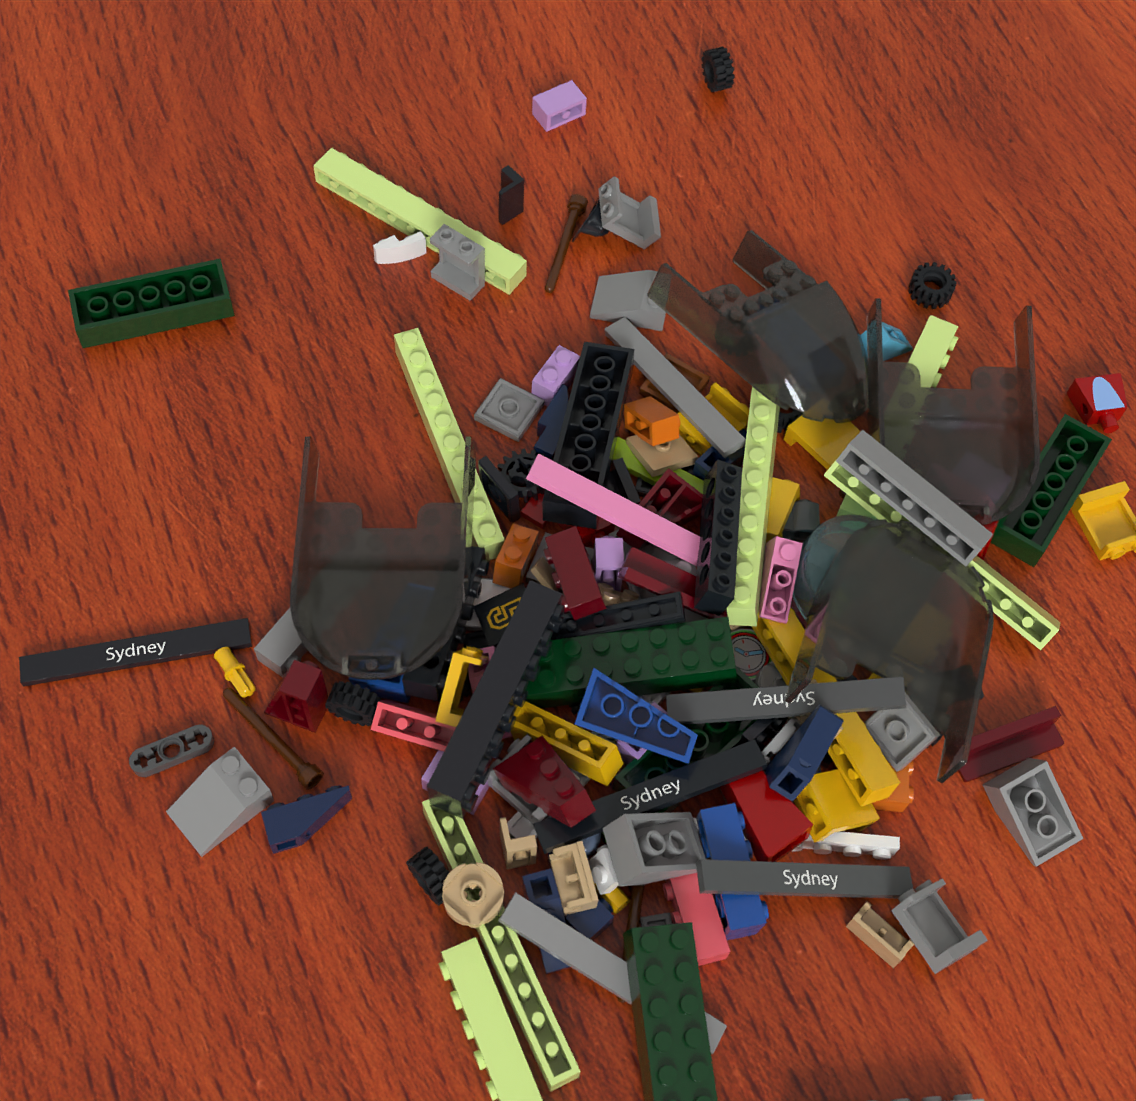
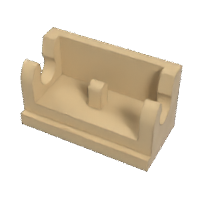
[549,841,598,916]
[846,901,914,968]

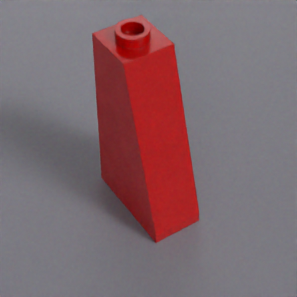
[720,771,813,862]

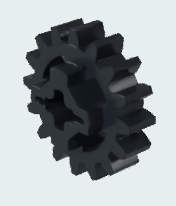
[497,448,545,503]

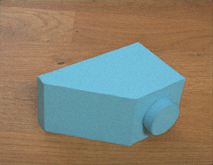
[855,320,913,363]

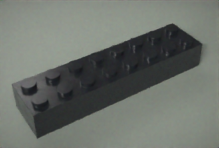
[542,341,635,529]
[427,580,565,819]

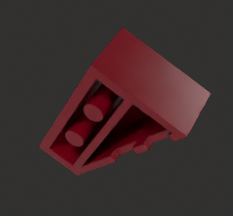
[616,468,703,550]
[543,526,607,620]
[264,660,328,733]
[493,735,596,828]

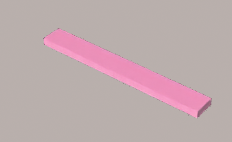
[526,454,700,566]

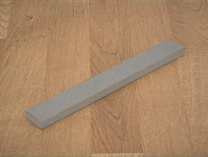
[604,317,746,458]
[498,893,727,1054]

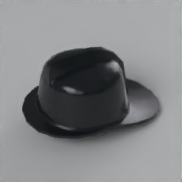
[572,196,609,243]

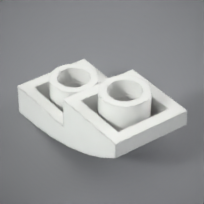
[373,231,427,264]

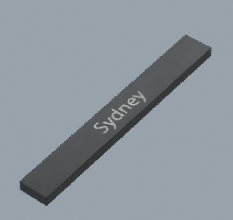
[666,677,906,725]
[696,859,913,898]

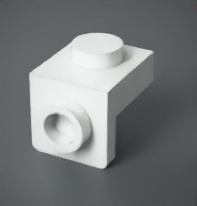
[588,844,619,895]

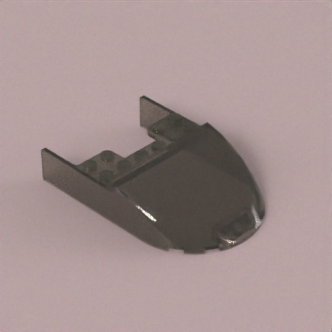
[647,230,873,423]
[867,298,1040,525]
[290,436,476,680]
[784,519,994,783]

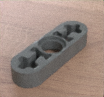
[129,725,214,777]

